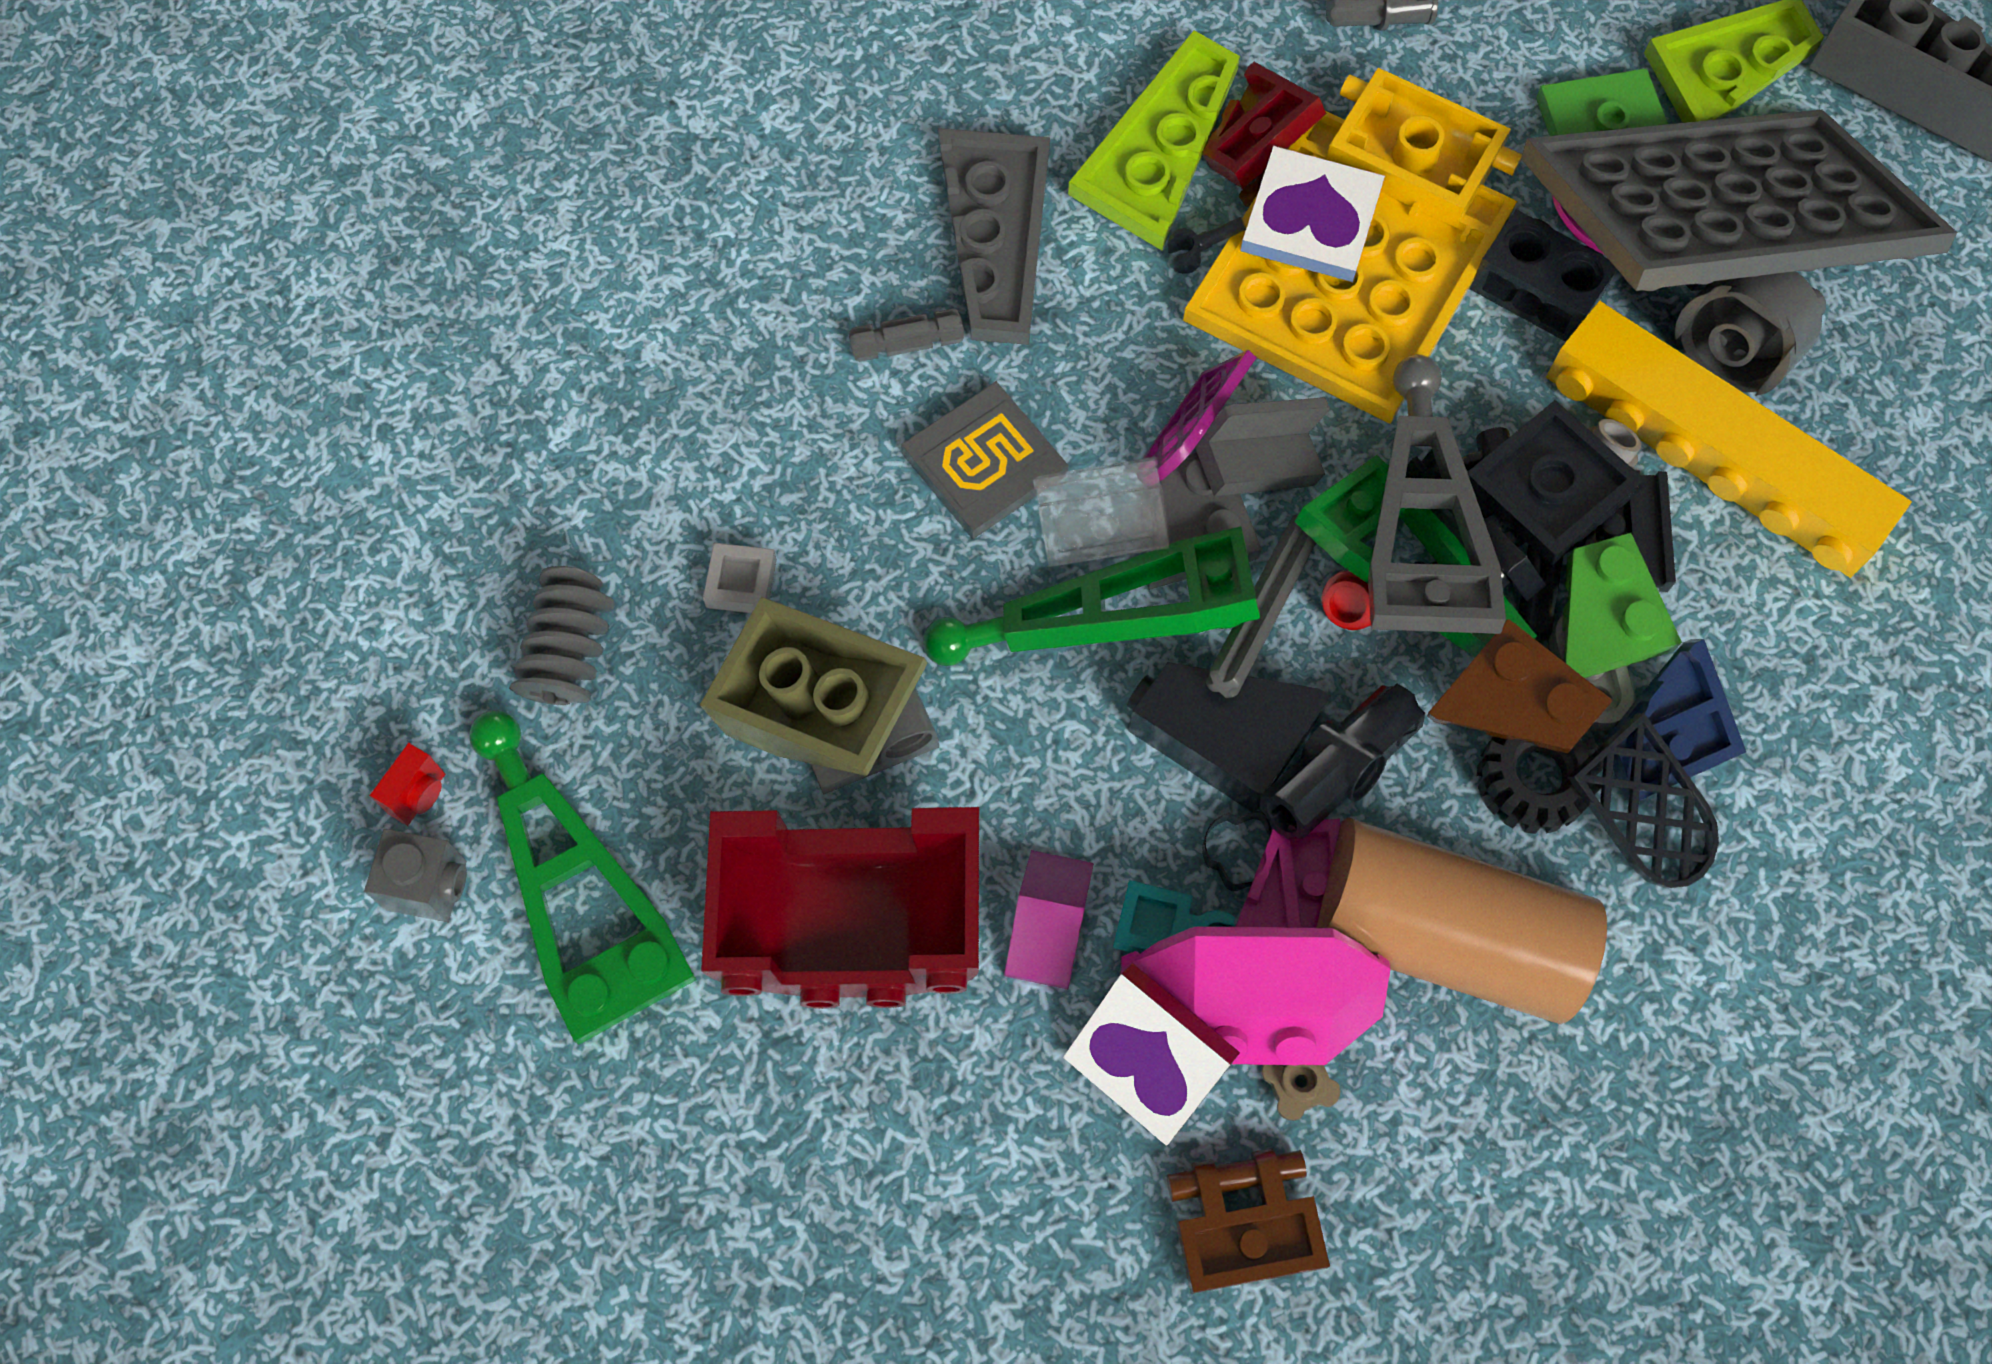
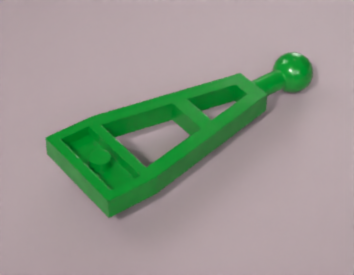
[1294,455,1537,658]
[923,526,1260,666]
[469,710,697,1045]

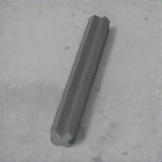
[1206,513,1316,698]

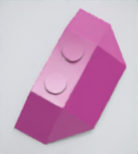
[1120,927,1391,1066]

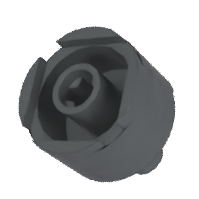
[1675,271,1826,396]

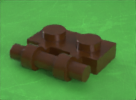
[1167,1148,1330,1294]

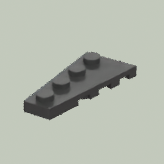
[938,128,1050,345]

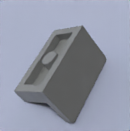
[1195,397,1330,497]

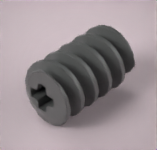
[509,566,615,705]

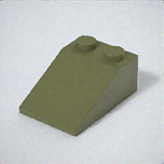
[700,597,928,776]

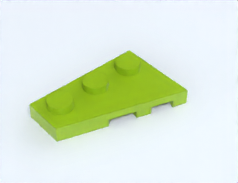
[1644,0,1825,123]

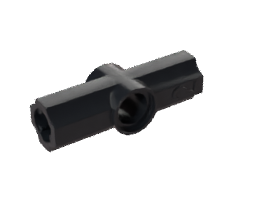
[1260,683,1426,840]

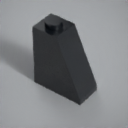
[1127,662,1331,812]

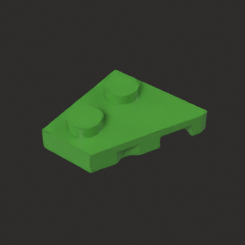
[1562,533,1682,678]

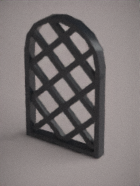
[1567,713,1719,888]

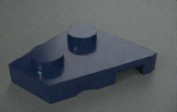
[1602,639,1746,801]

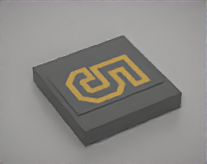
[901,381,1069,539]

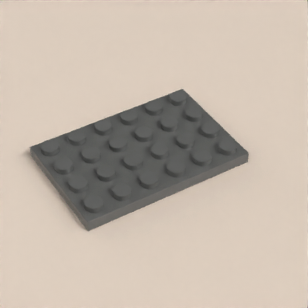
[1521,109,1958,291]

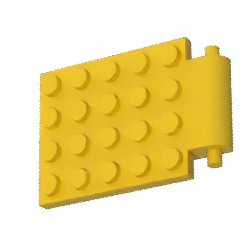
[1183,67,1522,424]

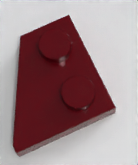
[1202,61,1327,189]

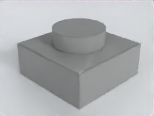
[703,543,777,613]

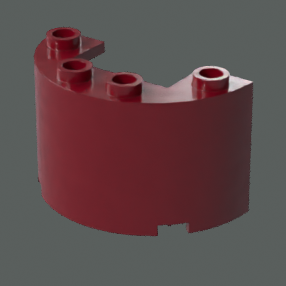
[701,807,979,1009]

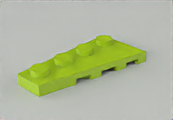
[1068,30,1240,251]

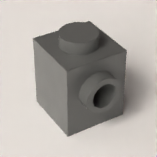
[364,829,467,923]

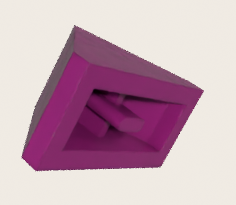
[1004,850,1094,990]

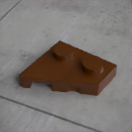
[1427,619,1613,753]

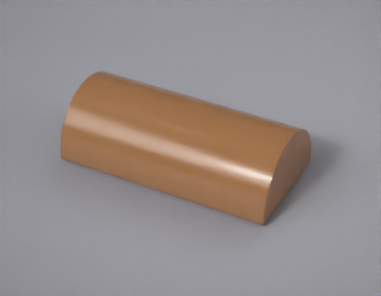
[1316,818,1607,1024]

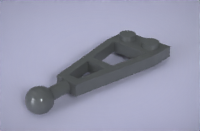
[1368,354,1506,634]

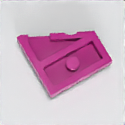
[1235,818,1341,928]

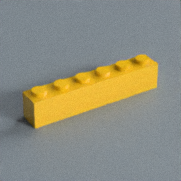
[1545,300,1912,578]

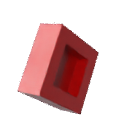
[369,742,446,826]

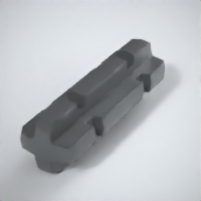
[849,309,964,362]

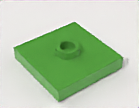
[1536,68,1668,136]

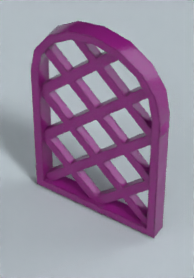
[1136,350,1257,486]

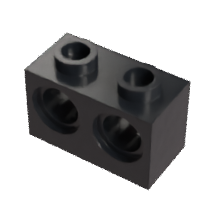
[1470,209,1617,342]

